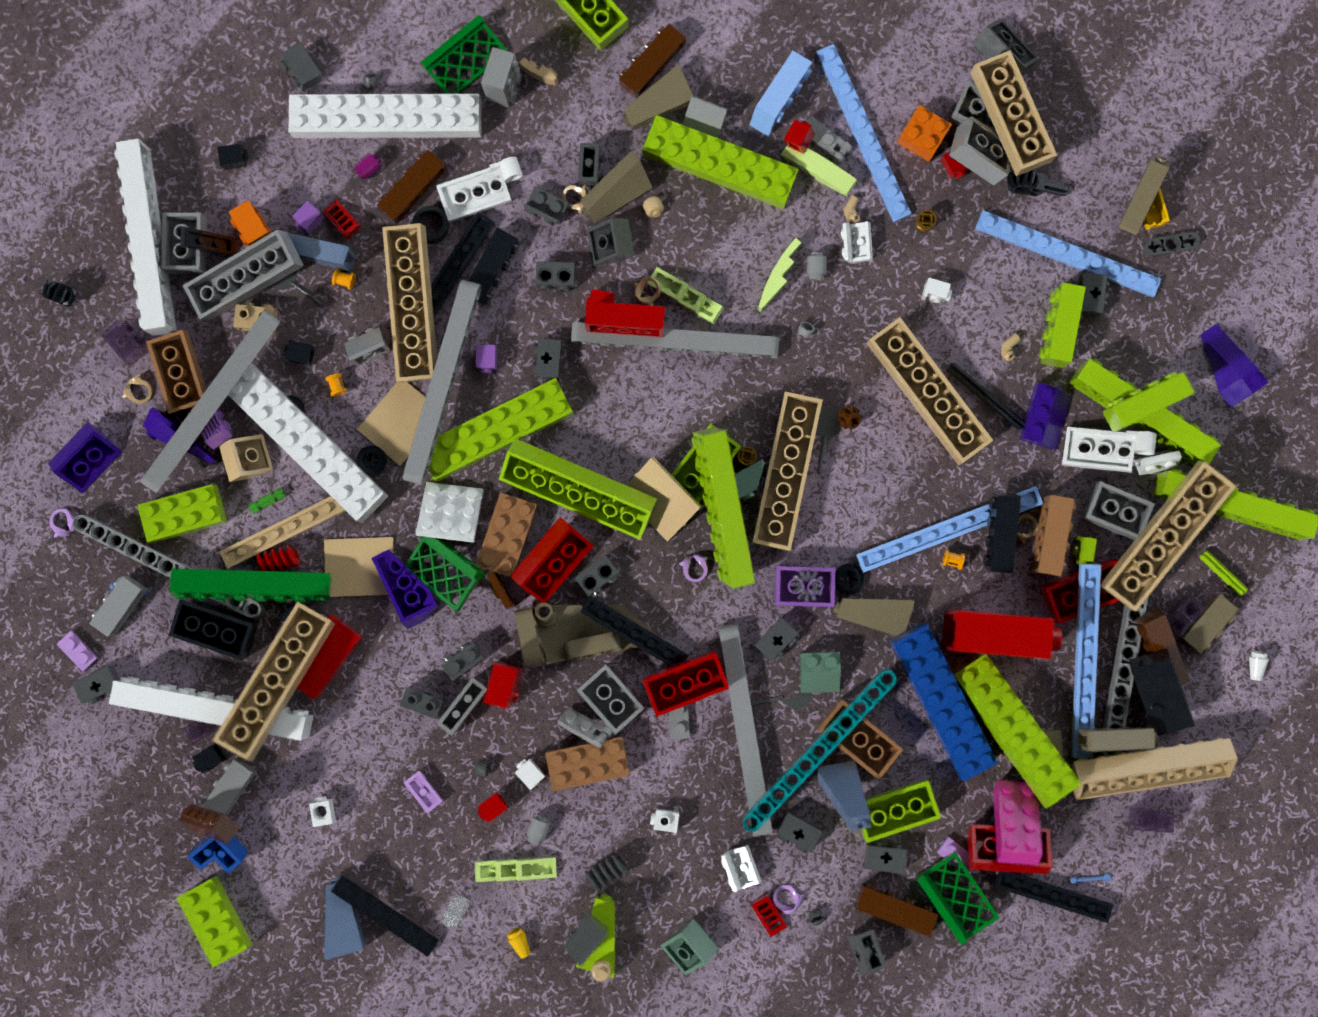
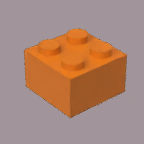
[897,105,952,162]
[229,200,272,247]

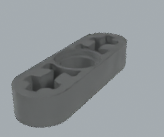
[1143,232,1200,257]

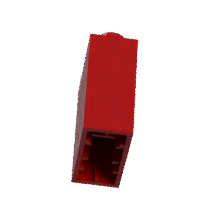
[942,611,1062,659]

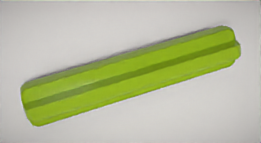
[1199,550,1248,596]

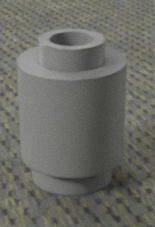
[807,252,826,281]
[526,814,551,845]

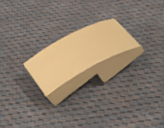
[519,57,558,86]

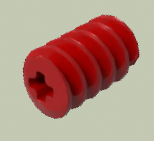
[257,544,301,572]

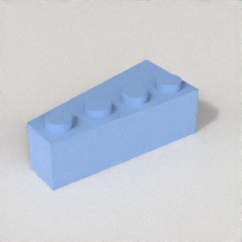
[749,51,812,136]

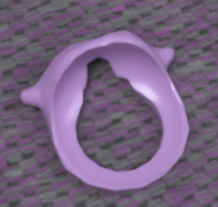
[49,508,75,538]
[679,554,708,582]
[773,885,804,916]

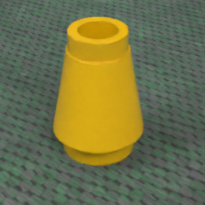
[507,927,531,959]

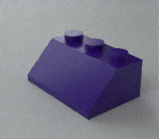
[1019,382,1072,451]
[48,422,122,494]

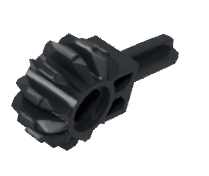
[1007,170,1069,197]

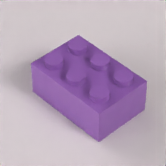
[774,566,835,607]

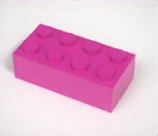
[993,780,1042,865]

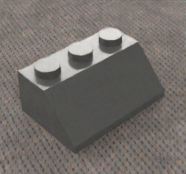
[972,18,1039,75]

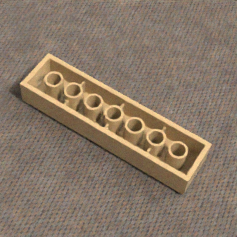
[382,223,437,382]
[866,317,993,466]
[751,392,823,552]
[1100,461,1236,612]
[213,602,335,762]
[1072,738,1238,800]

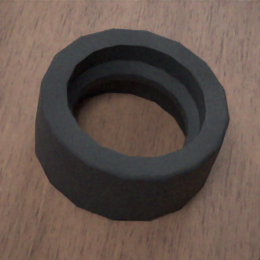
[412,206,450,244]

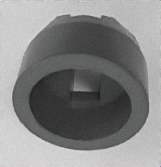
[363,75,379,89]
[474,761,490,777]
[808,909,824,926]

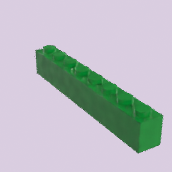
[169,569,332,603]

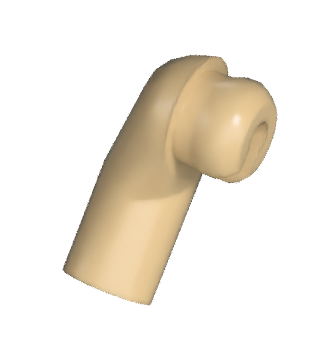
[843,195,860,224]
[1001,333,1021,361]

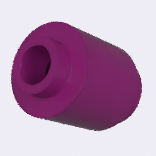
[353,153,382,181]

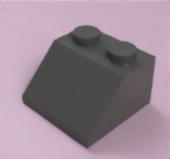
[586,218,635,266]
[564,913,608,967]

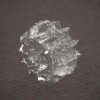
[790,568,824,602]
[441,894,470,929]

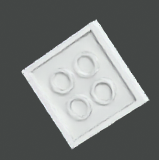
[416,482,484,542]

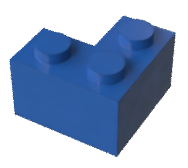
[187,836,248,873]

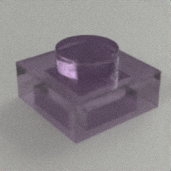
[183,721,211,745]

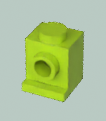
[1072,536,1097,565]

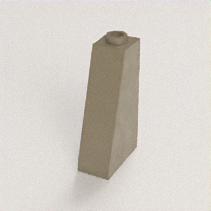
[623,65,693,131]
[580,151,652,223]
[1118,156,1170,235]
[833,599,915,636]
[1078,727,1157,751]

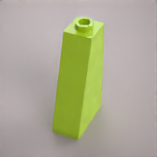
[576,894,615,978]

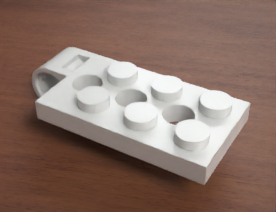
[436,157,523,223]
[1062,427,1157,473]

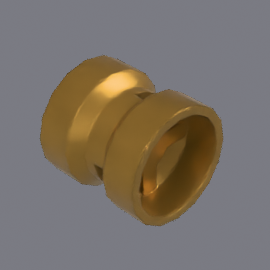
[915,210,937,232]
[737,446,757,467]

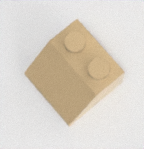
[219,434,274,482]

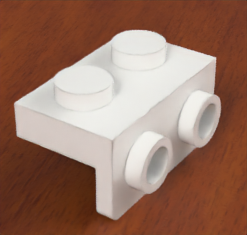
[841,221,873,263]
[1134,449,1182,476]
[721,845,761,892]

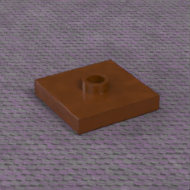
[487,572,516,609]

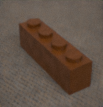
[619,23,686,99]
[377,150,447,224]
[1136,609,1190,686]
[179,804,240,844]
[854,883,938,937]

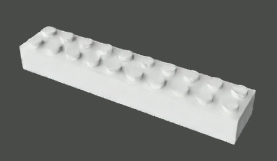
[289,94,481,138]
[114,139,177,336]
[228,363,388,523]
[109,677,314,741]

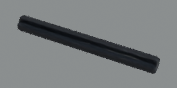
[947,363,1025,430]

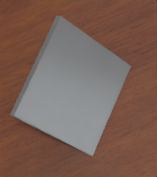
[683,96,727,138]

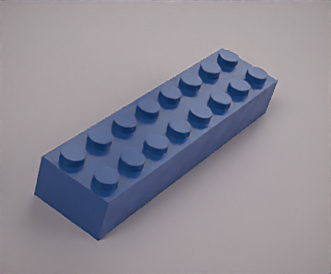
[889,623,998,782]

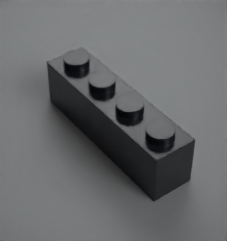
[468,227,520,308]
[983,492,1021,573]

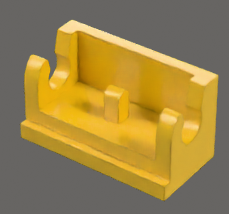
[1143,188,1170,230]

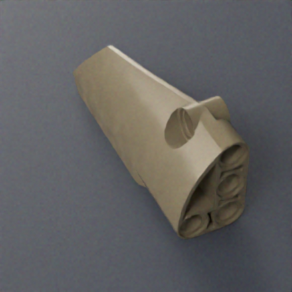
[515,603,655,669]

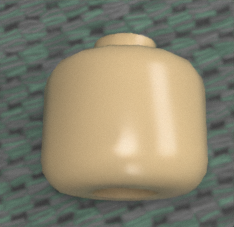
[643,196,664,217]
[591,960,611,982]

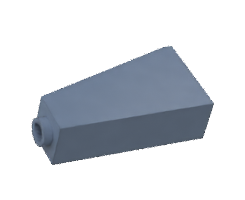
[288,233,356,273]
[817,761,871,831]
[324,877,366,960]

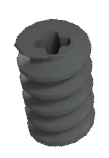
[585,852,629,891]

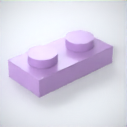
[56,631,99,672]
[404,770,443,813]
[936,837,973,874]

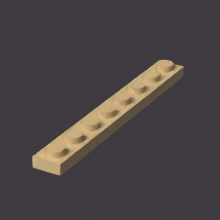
[219,496,346,569]

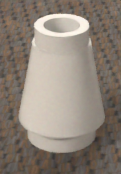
[1249,651,1269,681]

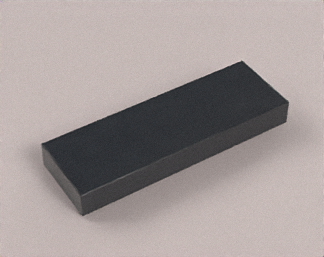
[180,227,234,256]

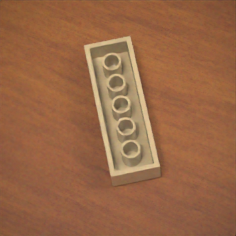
[970,50,1057,176]

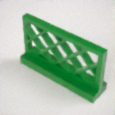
[421,15,507,94]
[405,536,487,612]
[915,851,1000,945]

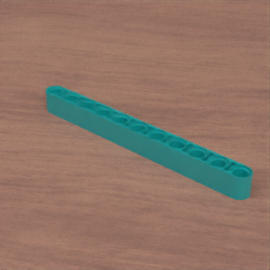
[743,669,896,832]

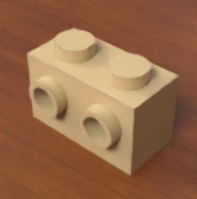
[233,302,278,334]

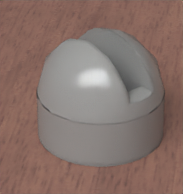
[798,322,815,339]

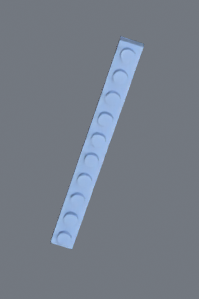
[816,44,911,223]
[975,210,1161,297]
[856,486,1043,573]
[1071,564,1101,758]

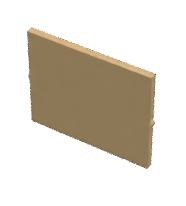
[357,382,426,466]
[627,457,702,542]
[324,537,394,597]

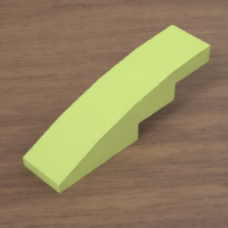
[781,146,857,196]
[758,238,801,312]
[647,267,724,324]
[475,857,557,882]

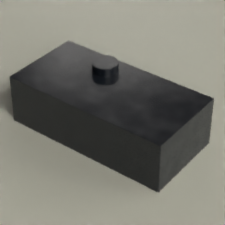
[168,597,259,660]
[1129,648,1195,737]

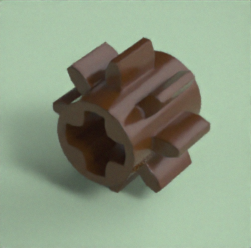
[837,405,862,430]

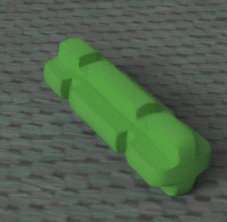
[248,488,286,513]

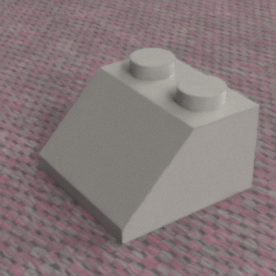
[344,327,391,366]

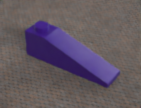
[1200,324,1268,408]
[143,407,219,465]
[372,549,438,630]

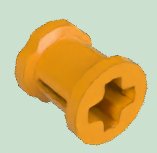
[332,269,356,290]
[326,373,348,397]
[942,549,965,570]

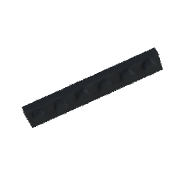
[431,212,495,318]
[580,595,689,666]
[994,871,1114,923]
[331,875,439,957]

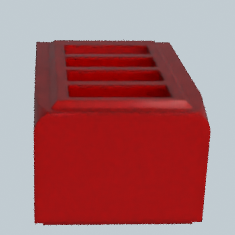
[323,199,361,240]
[750,893,787,937]

